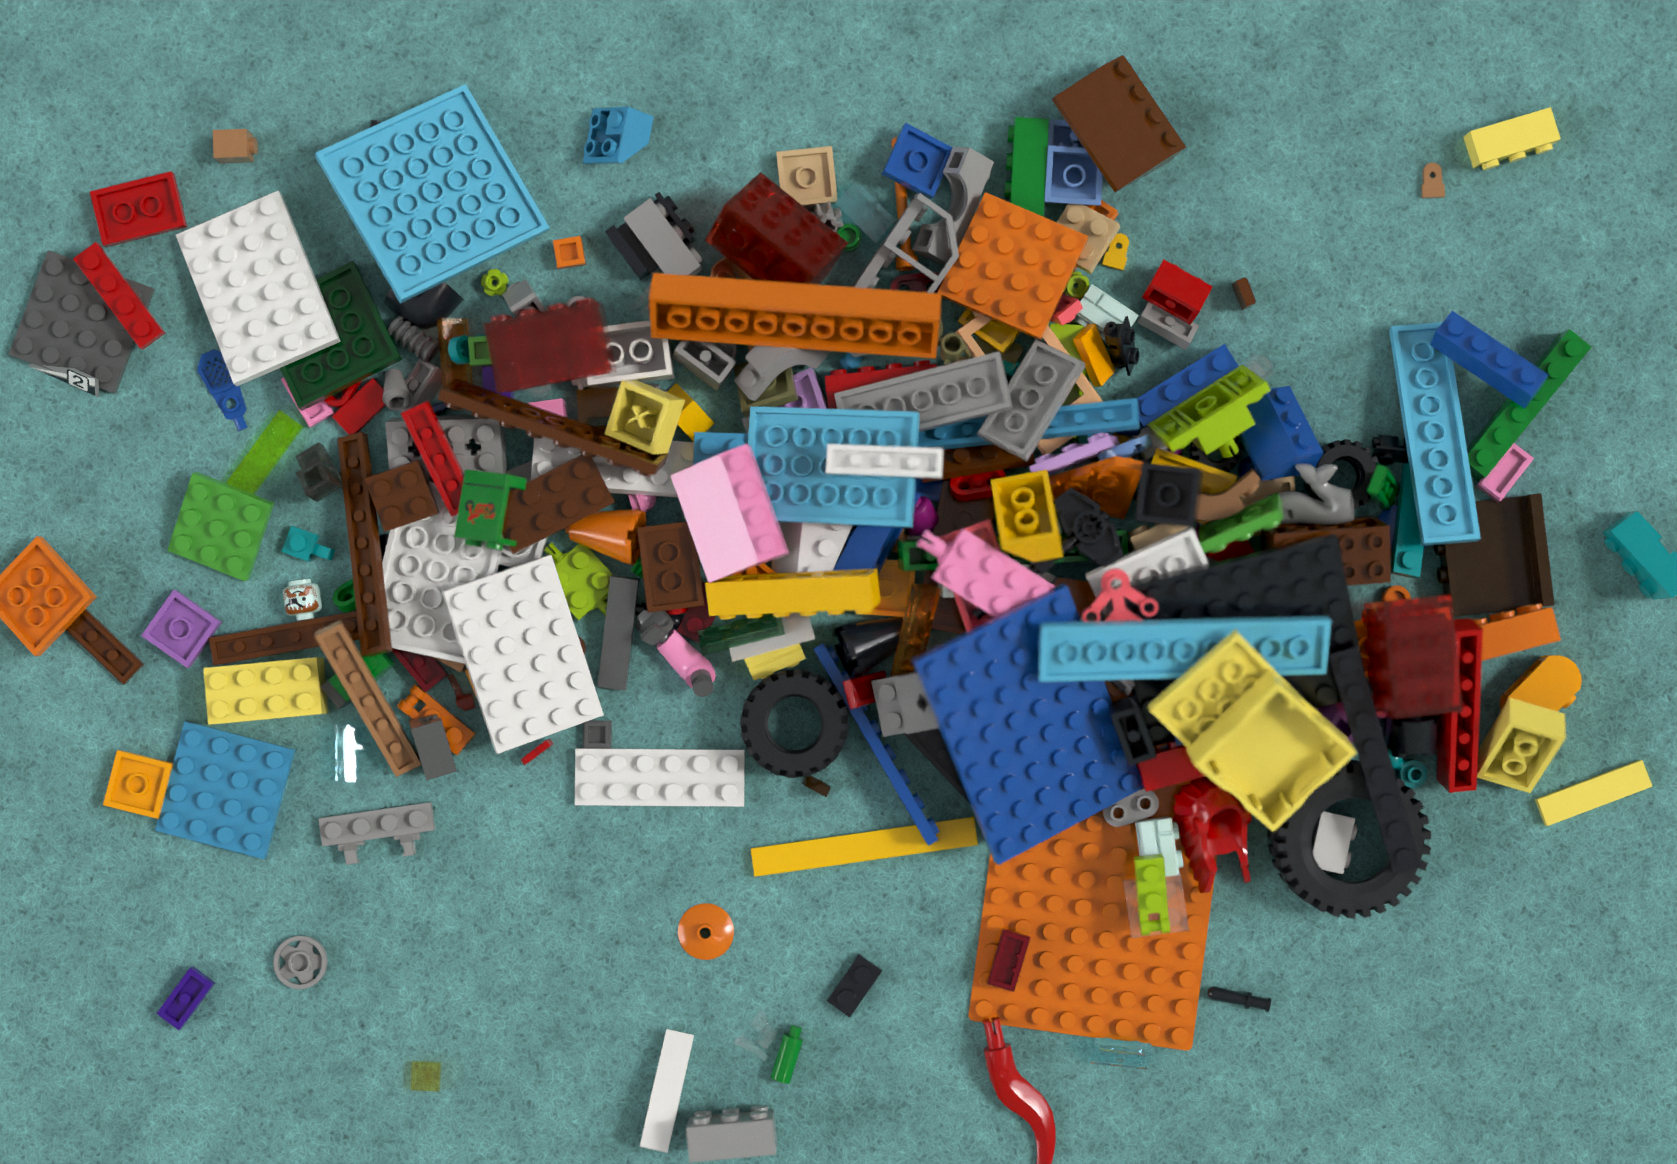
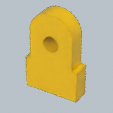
[1102,233,1129,271]

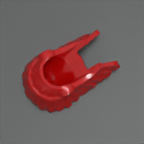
[1172,776,1252,893]

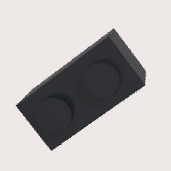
[1109,694,1157,766]

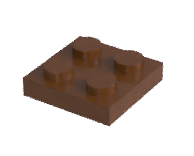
[364,459,440,532]

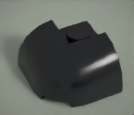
[384,282,464,329]

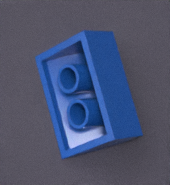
[1239,386,1323,481]

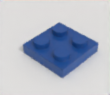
[882,123,953,200]

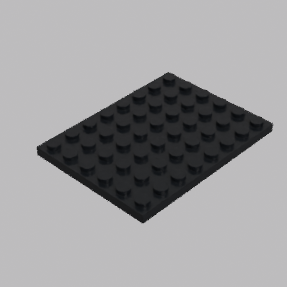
[1110,534,1364,745]

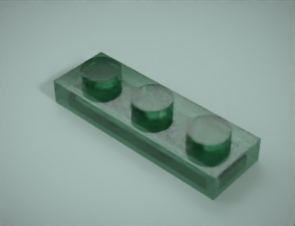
[698,613,785,656]

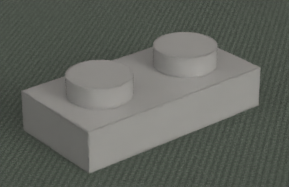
[1137,302,1199,350]

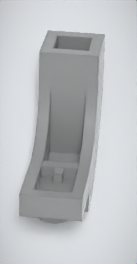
[734,345,831,401]

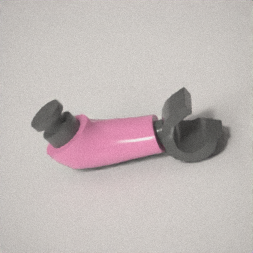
[635,610,716,697]

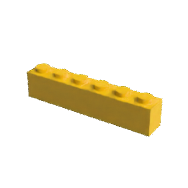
[705,568,881,619]

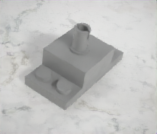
[871,672,939,737]

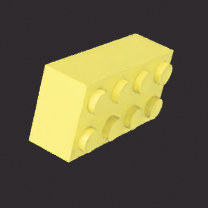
[203,657,329,725]

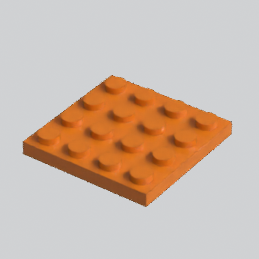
[937,192,1088,340]

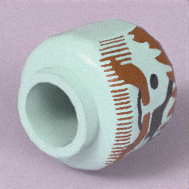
[283,579,322,621]

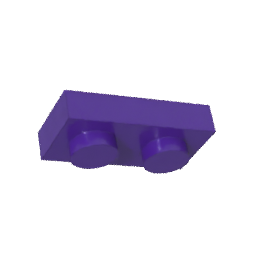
[156,966,216,1030]

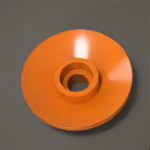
[678,903,734,960]

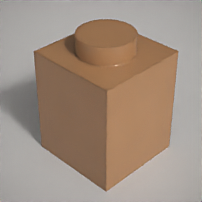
[213,129,258,163]

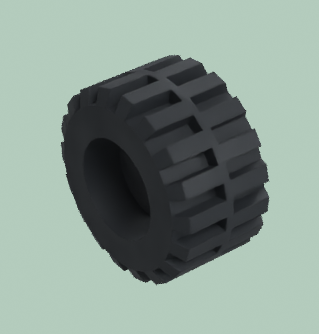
[1304,439,1379,509]

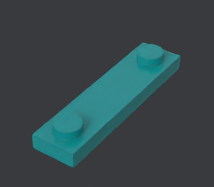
[1391,463,1424,579]

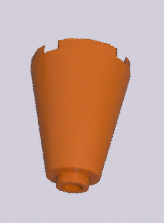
[565,509,646,565]

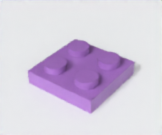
[141,590,222,668]

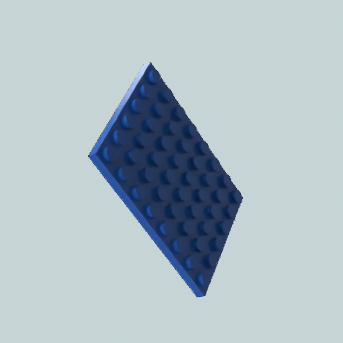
[912,584,1143,865]

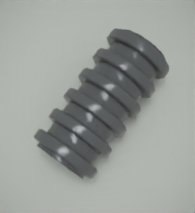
[387,316,440,363]

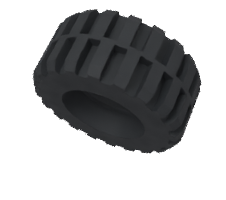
[740,670,849,778]

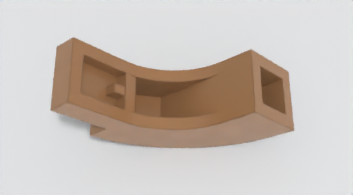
[1198,469,1261,520]

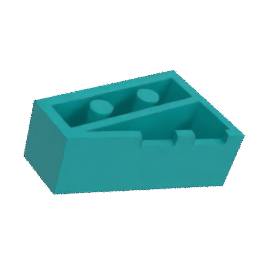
[1602,511,1677,599]

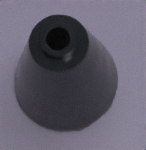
[832,617,914,679]

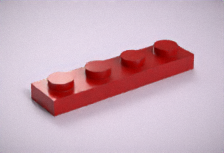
[73,242,165,350]
[401,400,465,517]

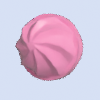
[628,494,656,513]

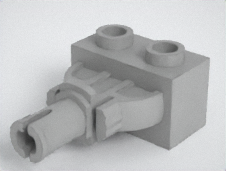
[672,340,738,391]

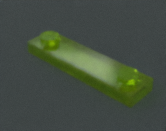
[226,410,304,495]

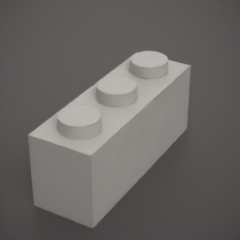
[623,198,702,276]

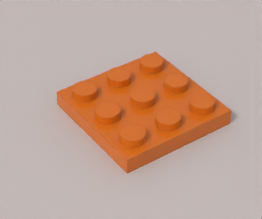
[0,536,97,656]

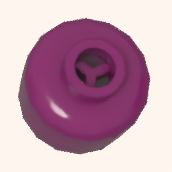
[905,496,939,537]

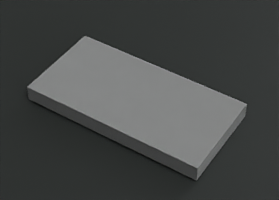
[977,339,1085,461]

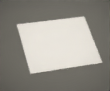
[725,612,815,662]

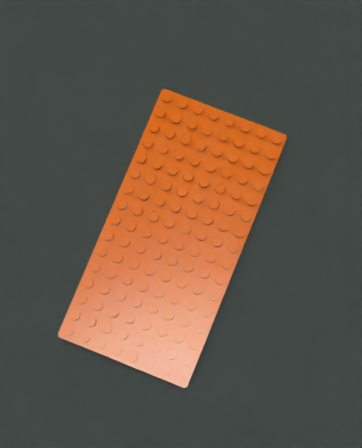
[968,577,1218,1051]

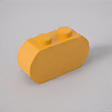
[1500,655,1582,712]

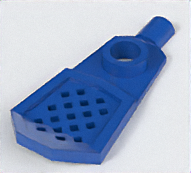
[197,349,248,432]

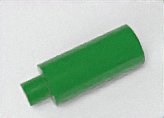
[770,1025,803,1084]

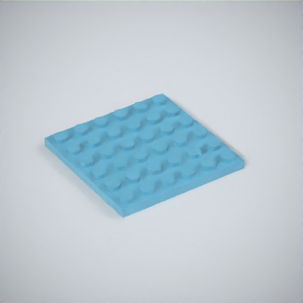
[315,84,550,303]

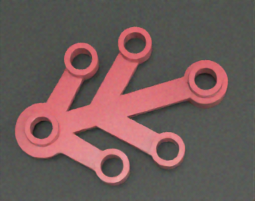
[1082,568,1158,622]

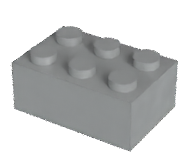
[686,1105,777,1163]

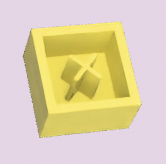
[605,380,685,454]

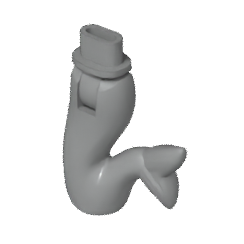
[1253,464,1354,525]

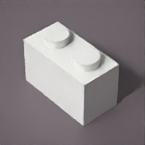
[1311,811,1357,874]

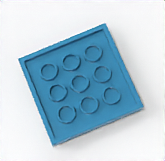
[155,721,296,859]

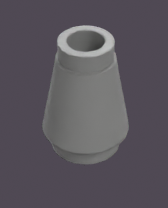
[383,369,411,411]

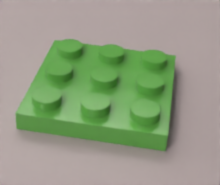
[168,471,274,582]

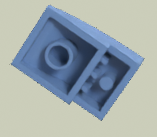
[1044,119,1103,206]

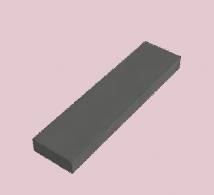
[598,575,640,691]

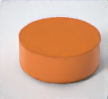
[1381,586,1411,614]

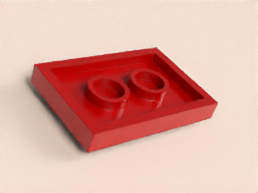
[90,171,187,247]

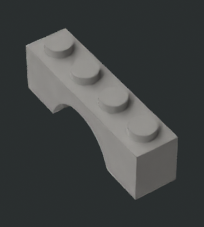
[912,147,994,265]

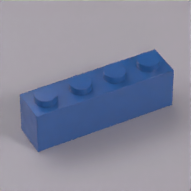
[1430,311,1548,409]
[1137,344,1239,430]
[833,492,921,575]

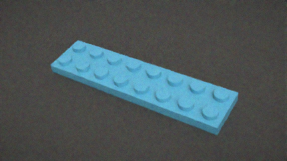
[1389,322,1481,546]

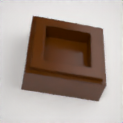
[1232,277,1256,310]

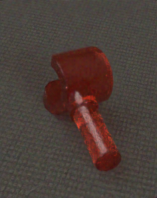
[447,674,475,711]

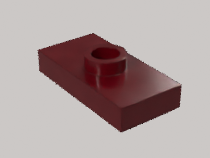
[986,928,1031,992]

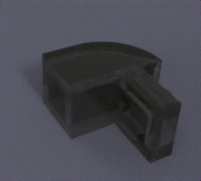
[296,442,343,502]

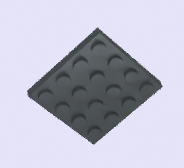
[8,250,155,394]

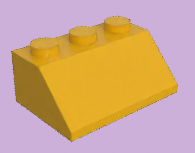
[991,470,1063,562]

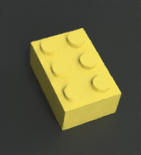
[1477,698,1566,793]

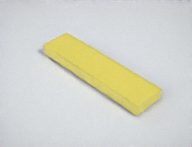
[1535,760,1653,826]

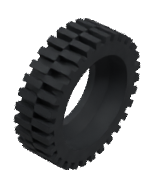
[1268,759,1431,918]

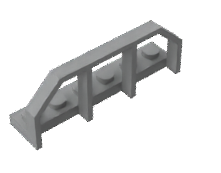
[848,193,959,357]

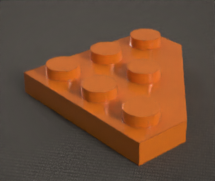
[1049,456,1144,519]

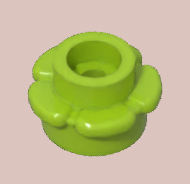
[481,269,509,296]
[1064,271,1090,299]

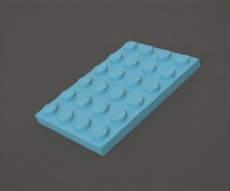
[748,406,920,528]

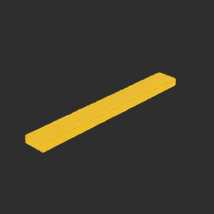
[751,816,978,877]

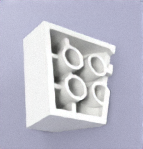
[771,522,853,573]

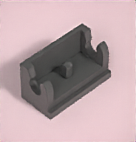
[409,714,457,780]

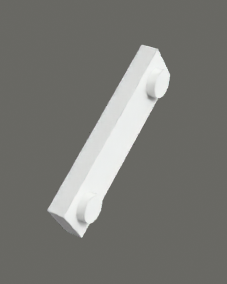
[826,444,944,479]

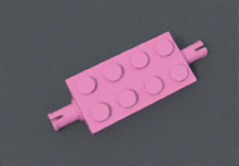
[917,529,1056,618]

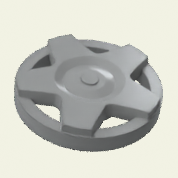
[273,935,328,989]

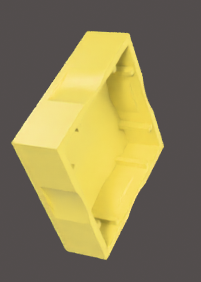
[1186,669,1357,832]

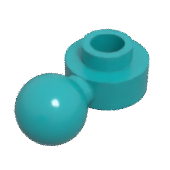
[448,334,487,364]
[1387,749,1427,788]

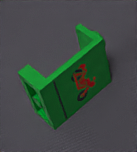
[454,469,527,551]

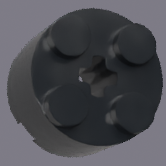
[1381,700,1440,758]

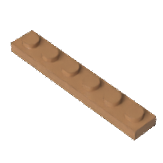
[315,620,422,777]

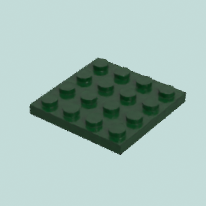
[280,261,403,411]

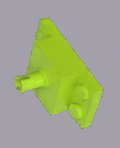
[1147,364,1271,458]

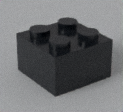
[1135,463,1204,528]

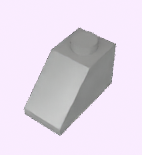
[502,279,549,329]

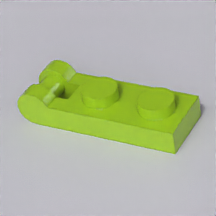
[1134,854,1170,936]

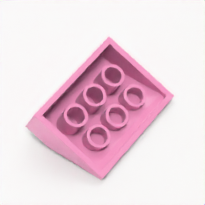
[671,444,789,583]

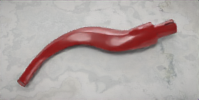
[982,1017,1056,1164]

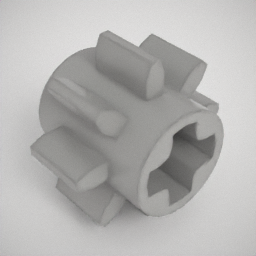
[808,201,843,238]

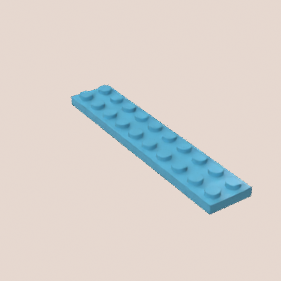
[1038,616,1331,682]

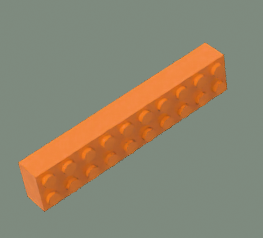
[649,273,941,359]

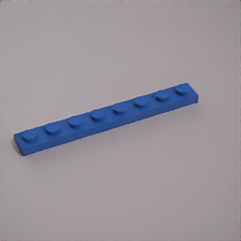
[814,643,940,846]

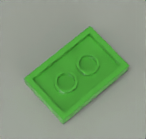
[1198,492,1283,553]

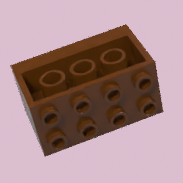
[1261,515,1391,586]

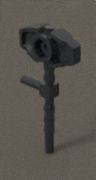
[971,488,1123,620]

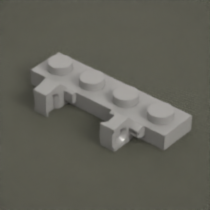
[318,802,436,865]

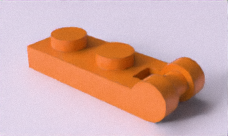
[397,684,476,755]

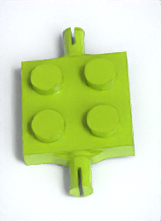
[544,542,613,621]

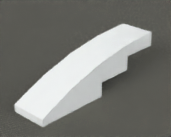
[640,1029,694,1153]

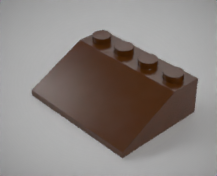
[1052,55,1186,193]

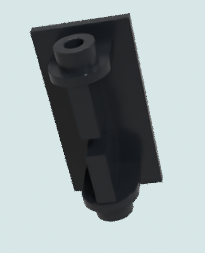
[1103,316,1140,376]
[1371,434,1409,465]

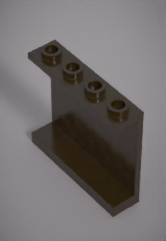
[1434,493,1555,617]

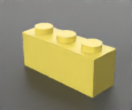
[1463,107,1561,171]

